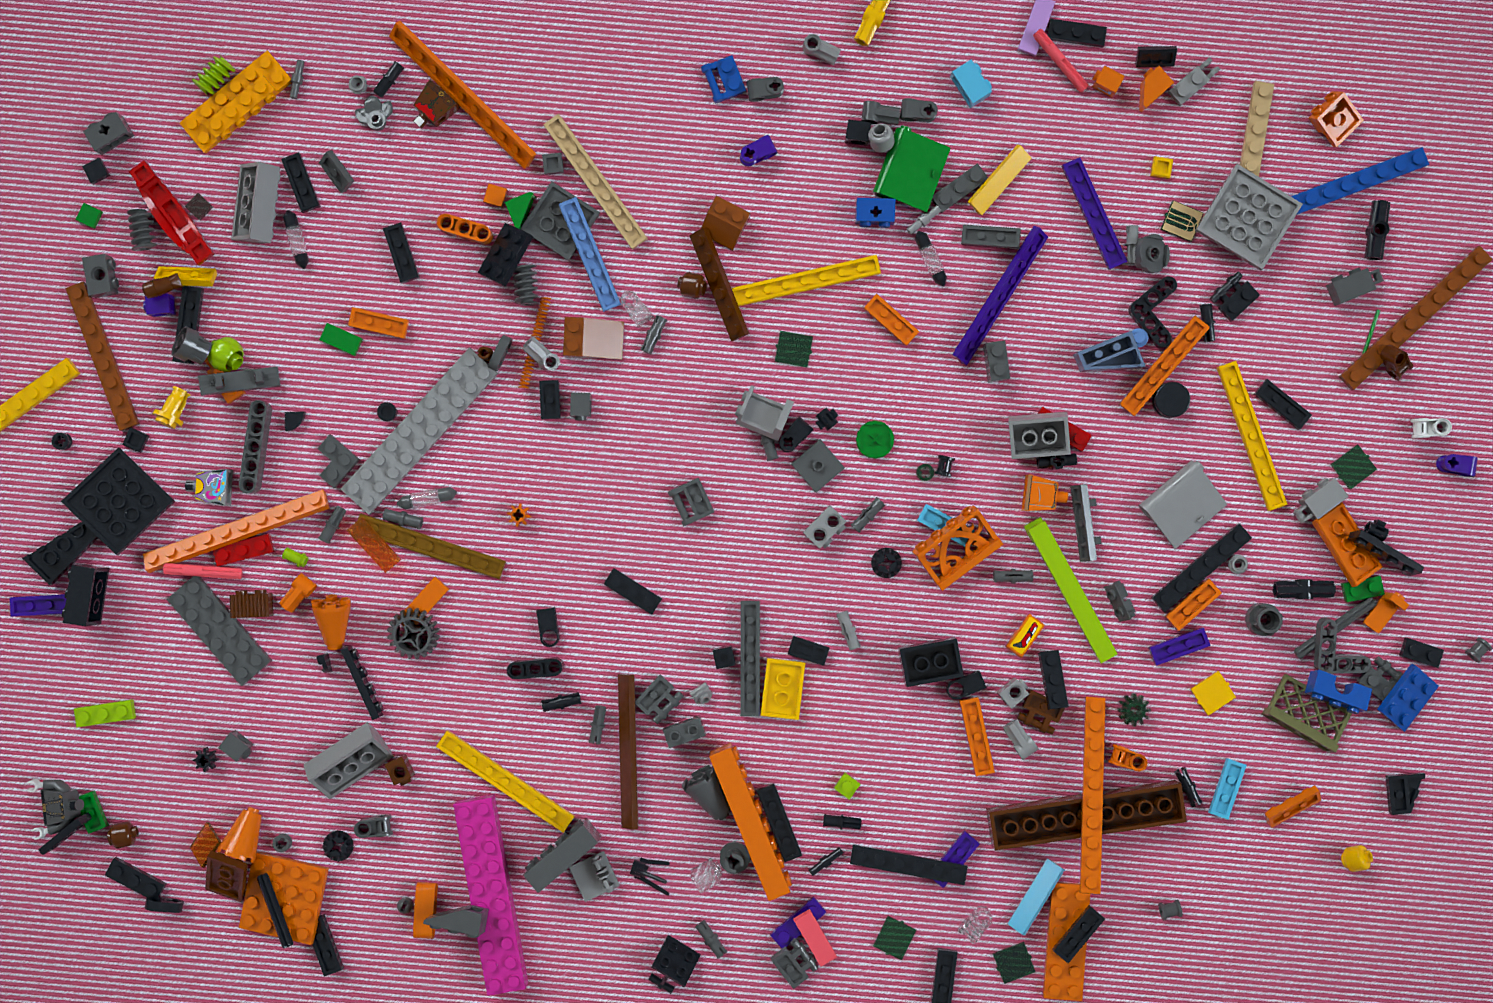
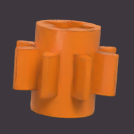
[507,503,532,527]

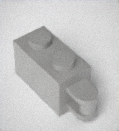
[1293,477,1349,524]

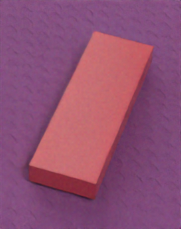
[793,909,837,966]

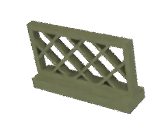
[1261,674,1352,753]

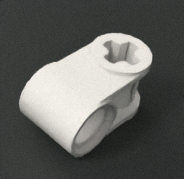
[1410,418,1452,439]

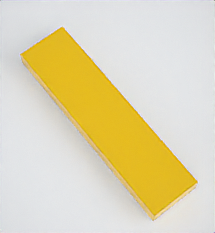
[968,144,1032,215]

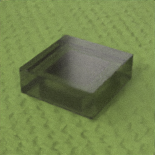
[185,193,213,221]

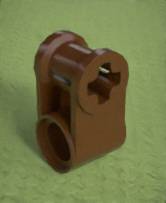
[1380,344,1414,381]

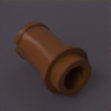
[477,346,494,362]

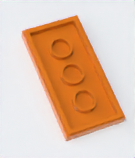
[1312,502,1383,587]

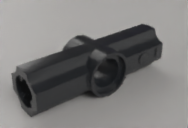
[1364,200,1391,260]
[1273,579,1336,599]

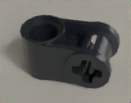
[779,416,814,453]

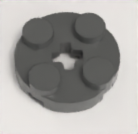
[1135,234,1170,273]

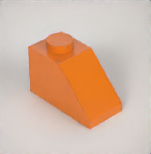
[1139,66,1175,113]

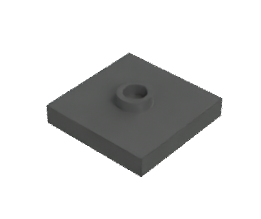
[791,439,845,493]

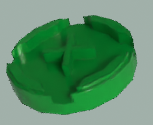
[856,420,894,459]

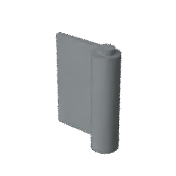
[1139,460,1227,549]

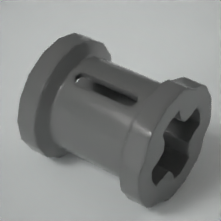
[1465,637,1493,663]
[1158,899,1183,921]

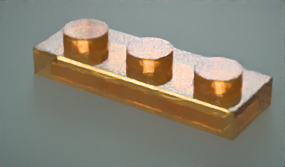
[346,517,401,573]

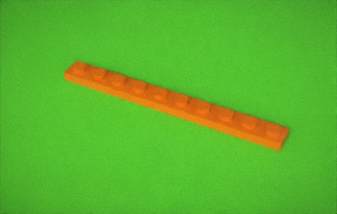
[389,21,536,169]
[143,489,330,573]
[1079,696,1105,895]

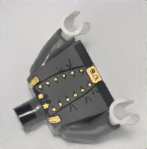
[27,779,84,840]

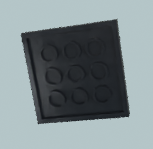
[61,447,175,556]

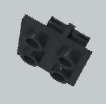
[648,935,701,994]

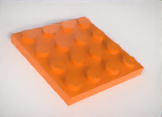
[239,851,329,945]

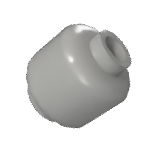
[868,124,895,153]

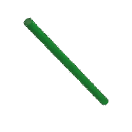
[1362,309,1381,354]

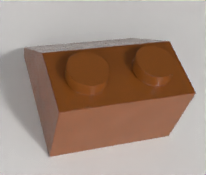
[701,195,750,251]

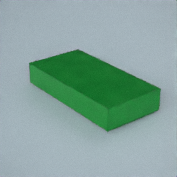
[319,323,363,356]

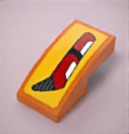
[1005,614,1045,658]

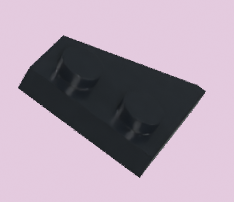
[1385,772,1425,815]

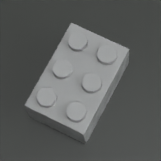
[1008,412,1071,459]

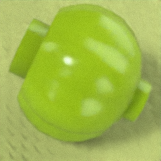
[207,337,244,372]

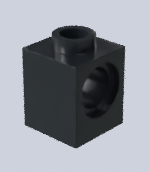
[845,120,871,146]
[712,645,736,669]

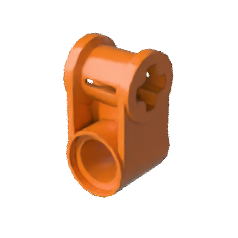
[1107,743,1148,772]

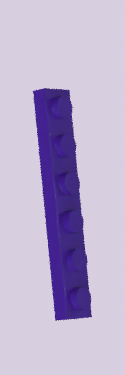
[1061,157,1128,270]

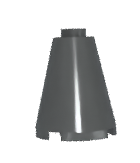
[682,765,730,820]

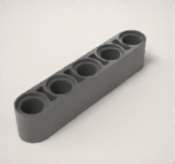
[239,400,272,494]

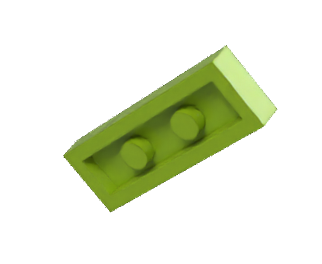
[74,699,136,728]

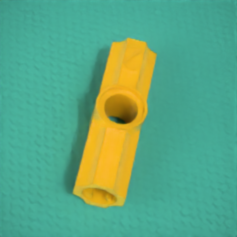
[854,0,891,47]

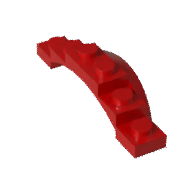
[128,160,215,266]

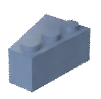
[1073,331,1146,372]

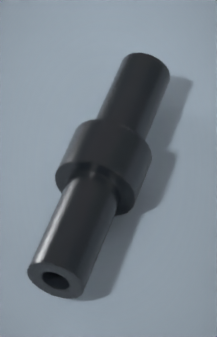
[809,847,843,876]

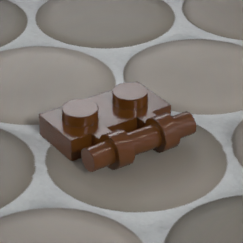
[1017,689,1065,735]

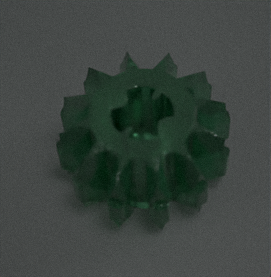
[1117,693,1151,726]

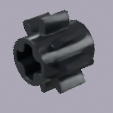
[816,407,839,431]
[1364,519,1389,542]
[193,747,219,772]

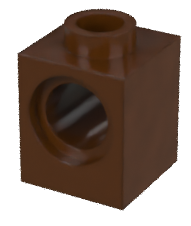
[385,754,415,786]

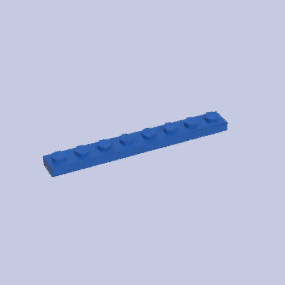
[1291,147,1429,215]

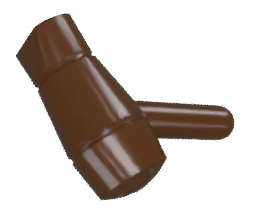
[142,273,183,299]

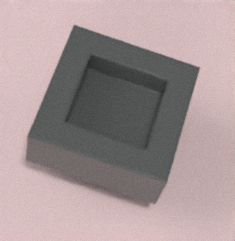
[542,153,564,175]

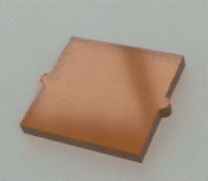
[189,822,221,868]

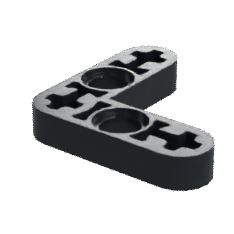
[1128,276,1177,348]

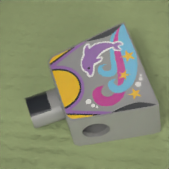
[185,469,233,506]

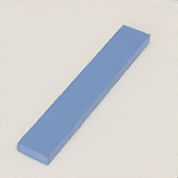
[558,197,621,312]

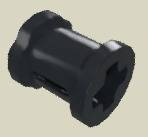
[934,455,955,477]

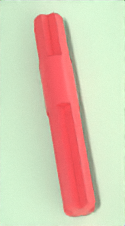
[1033,29,1089,92]
[163,563,243,579]

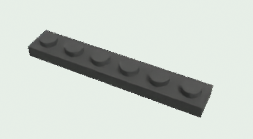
[740,601,760,716]

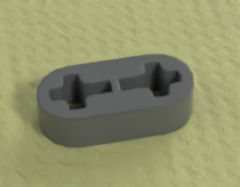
[488,335,513,371]

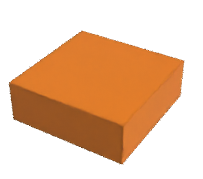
[483,183,508,208]

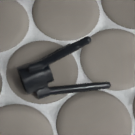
[630,857,670,896]

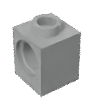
[997,678,1029,709]

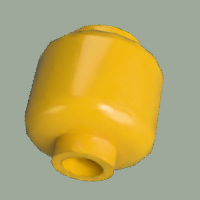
[1341,845,1373,872]

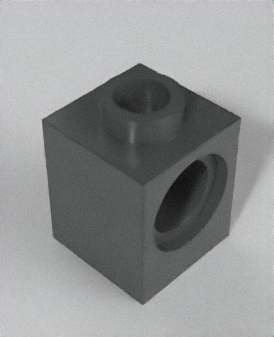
[570,393,592,421]
[218,730,254,762]

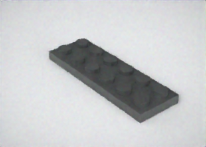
[167,576,273,686]

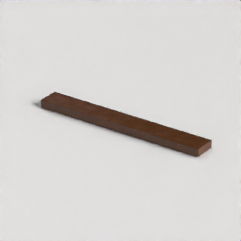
[618,674,638,830]

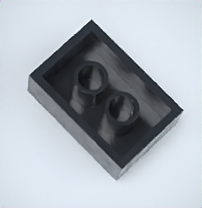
[62,564,110,626]
[898,637,964,687]

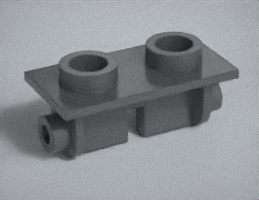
[1104,580,1136,622]

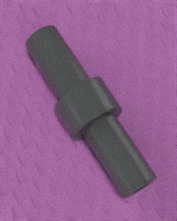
[289,60,305,99]

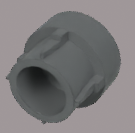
[171,326,212,365]
[1245,603,1284,636]

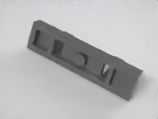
[198,366,281,396]
[1070,484,1102,562]

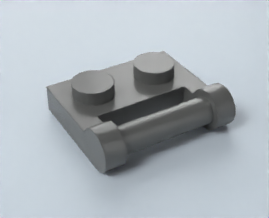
[668,478,714,527]

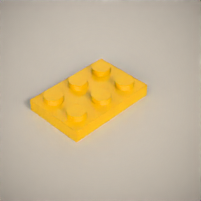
[761,658,805,720]

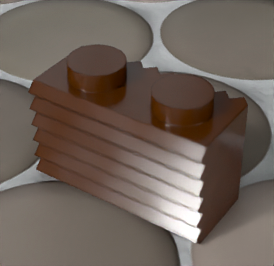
[229,589,274,618]

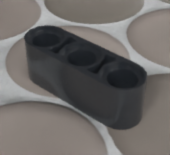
[507,657,564,679]

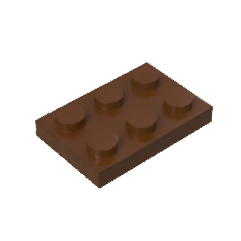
[205,851,247,902]

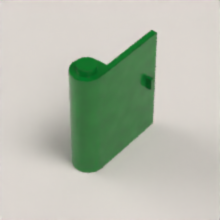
[872,125,951,213]

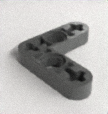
[1314,617,1371,674]

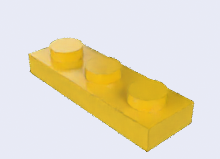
[153,266,217,287]

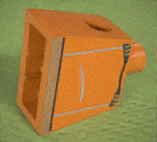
[1021,474,1068,511]

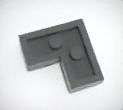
[317,434,360,488]

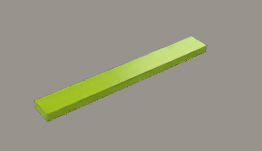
[1027,520,1118,664]

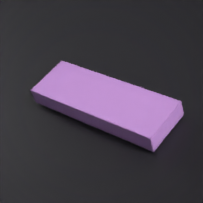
[1017,0,1056,57]

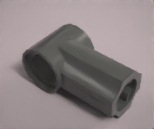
[861,101,901,125]

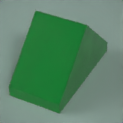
[505,192,536,230]

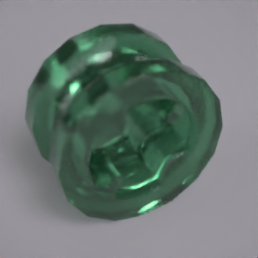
[916,464,934,481]

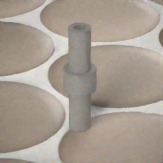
[907,205,941,234]

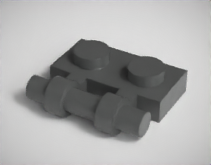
[1356,656,1403,702]
[635,674,684,724]
[770,938,818,989]

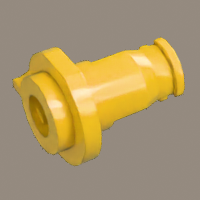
[152,386,191,429]

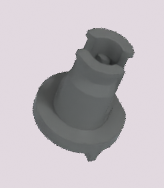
[720,841,750,874]

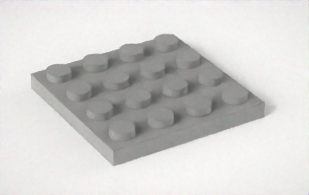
[1195,164,1303,271]

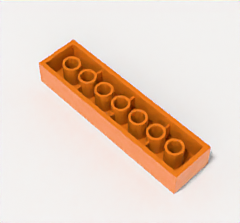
[709,743,792,901]

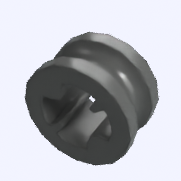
[273,834,292,852]

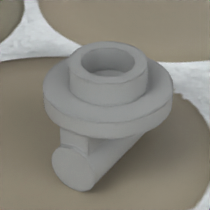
[690,682,712,704]

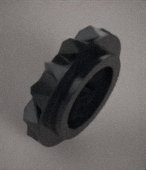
[871,548,902,578]
[322,830,354,862]

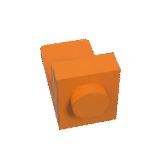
[1363,592,1409,633]

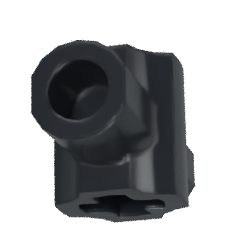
[1036,453,1077,470]

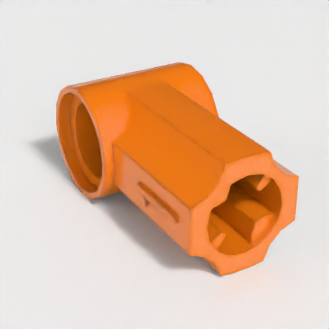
[279,573,317,613]

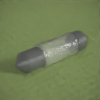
[396,487,457,509]

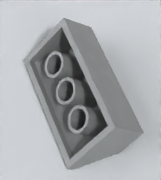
[231,162,280,244]
[303,722,394,799]

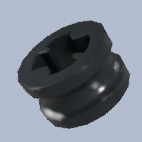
[51,433,72,450]

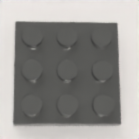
[521,181,600,261]

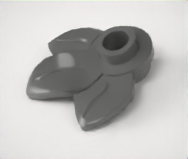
[355,95,393,131]

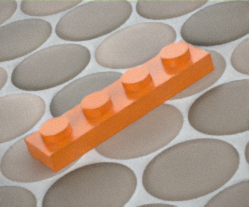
[959,696,995,777]

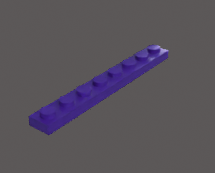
[952,226,1048,365]

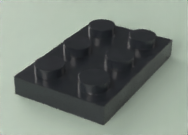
[478,223,534,287]

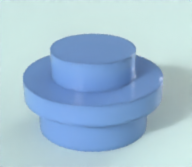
[1132,328,1148,348]

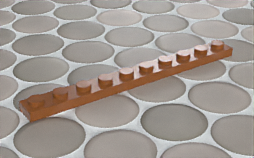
[1338,246,1493,390]

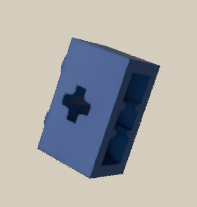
[855,198,896,228]

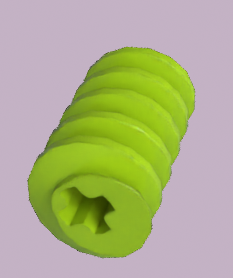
[192,54,236,95]

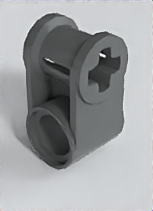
[747,77,784,102]
[900,98,938,123]
[354,814,393,838]

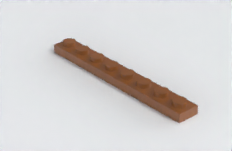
[65,281,140,431]

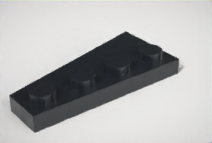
[22,522,98,585]

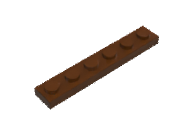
[689,227,750,342]

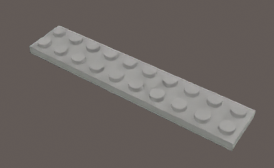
[341,347,499,515]

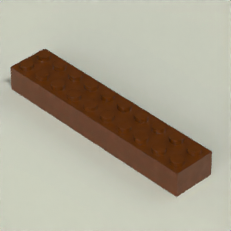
[986,780,1187,851]

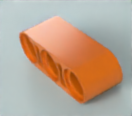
[437,214,493,245]
[413,882,438,939]

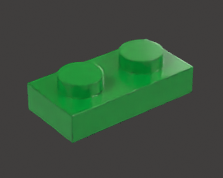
[1341,576,1385,602]
[79,790,109,834]

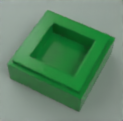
[75,203,103,229]

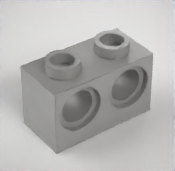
[803,505,847,549]

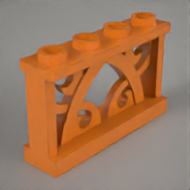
[912,505,1004,591]

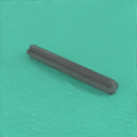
[1294,597,1377,659]

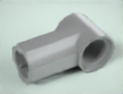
[802,34,841,66]
[522,336,560,371]
[1003,719,1039,760]

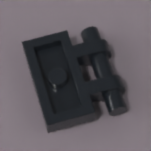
[1210,272,1260,322]

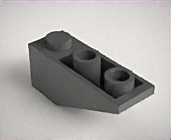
[423,905,489,938]

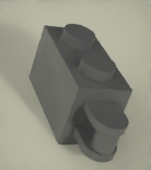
[1326,267,1384,306]

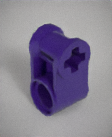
[740,135,778,167]
[1436,454,1478,477]

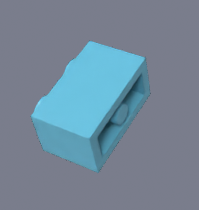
[950,59,992,108]

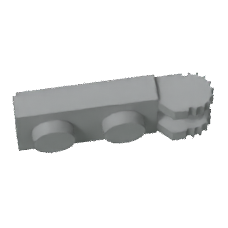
[1168,57,1220,106]

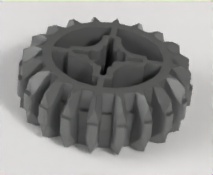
[387,608,440,659]

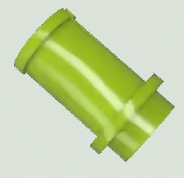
[282,547,309,567]

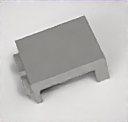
[735,385,794,441]

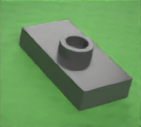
[319,150,354,193]

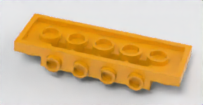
[179,50,292,154]

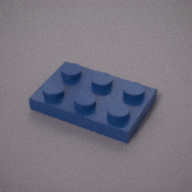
[1377,664,1439,732]

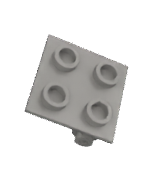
[569,851,620,902]

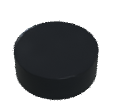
[377,402,398,422]

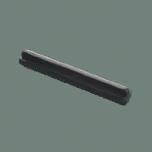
[257,873,293,948]

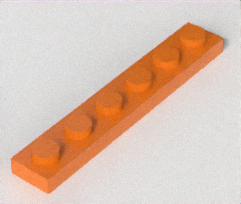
[1119,315,1210,416]

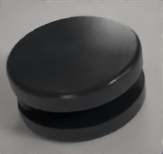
[1152,382,1190,418]

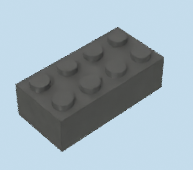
[523,818,601,893]

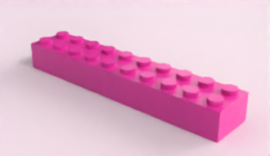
[453,794,528,996]

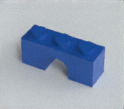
[1305,670,1372,714]

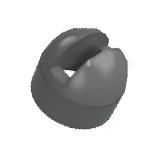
[397,897,413,914]

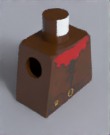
[413,80,460,129]

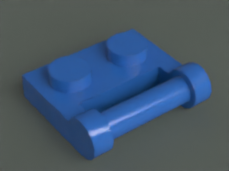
[701,55,746,104]

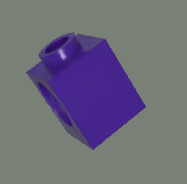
[143,293,176,317]

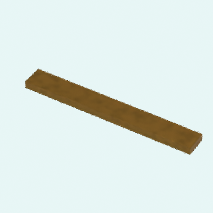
[354,513,506,579]

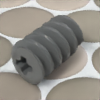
[127,209,157,251]
[513,264,539,306]

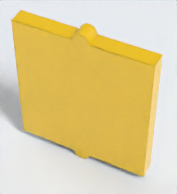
[1190,671,1236,716]

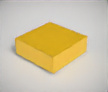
[1150,156,1174,179]

